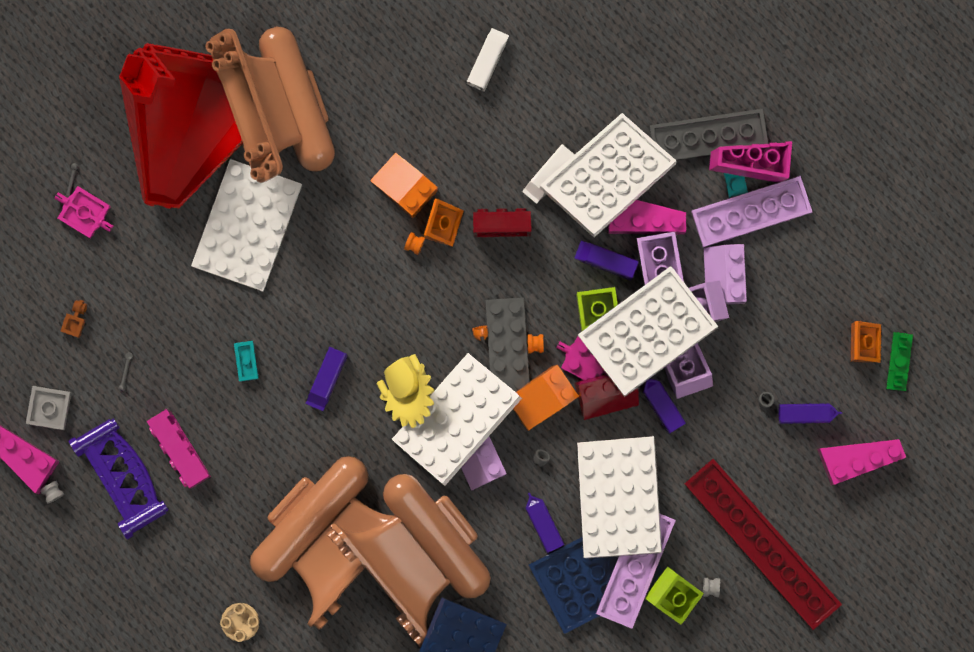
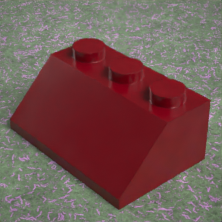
[473,208,531,237]
[574,374,639,420]

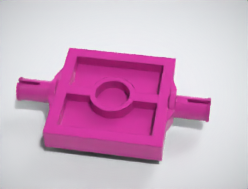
[54,186,114,239]
[556,336,607,380]

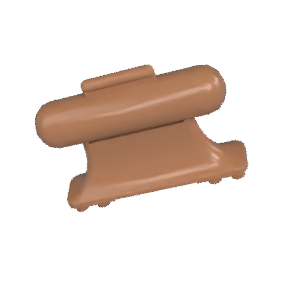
[206,26,335,183]
[250,456,394,630]
[327,474,491,647]

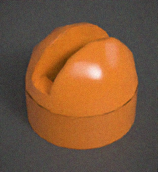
[472,326,488,341]

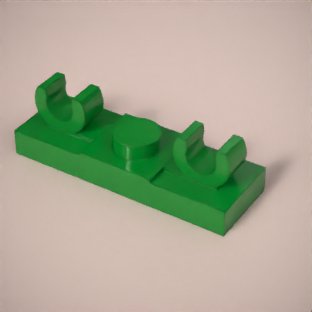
[886,332,913,392]

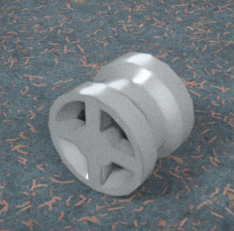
[40,481,64,504]
[703,577,720,597]

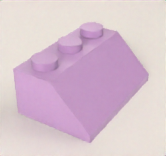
[637,232,684,285]
[704,244,747,304]
[461,437,506,491]

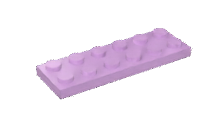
[691,176,812,248]
[596,514,676,629]

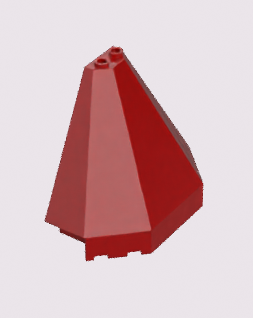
[119,43,243,209]

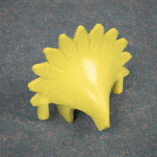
[377,354,434,428]

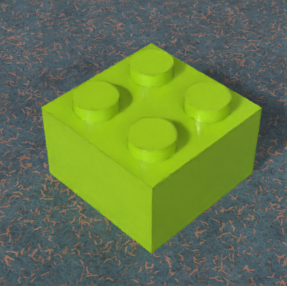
[576,287,618,332]
[645,567,704,625]

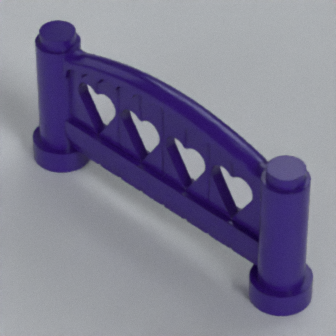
[68,418,168,540]

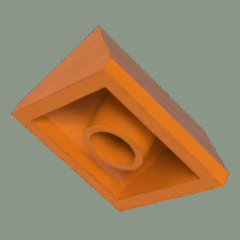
[424,199,464,247]
[851,321,881,363]

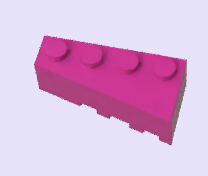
[709,141,792,183]
[608,200,686,234]
[147,409,211,489]
[0,425,60,494]
[817,439,906,485]

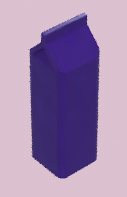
[574,241,639,281]
[306,347,348,411]
[642,379,686,434]
[778,403,842,424]
[525,493,565,553]

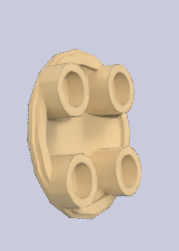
[220,603,259,642]

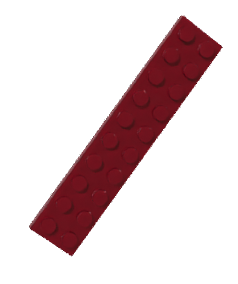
[684,459,842,630]

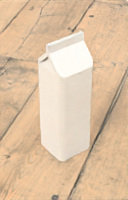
[467,28,509,92]
[522,145,574,204]

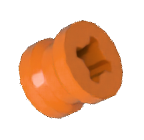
[404,232,425,255]
[528,334,544,353]

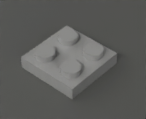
[26,386,71,430]

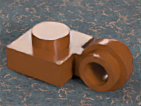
[60,300,87,338]

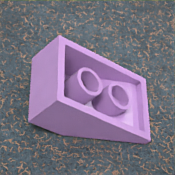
[689,281,729,322]
[664,343,713,399]

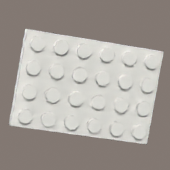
[540,113,676,237]
[191,159,302,292]
[578,266,718,397]
[392,353,522,486]
[577,436,662,559]

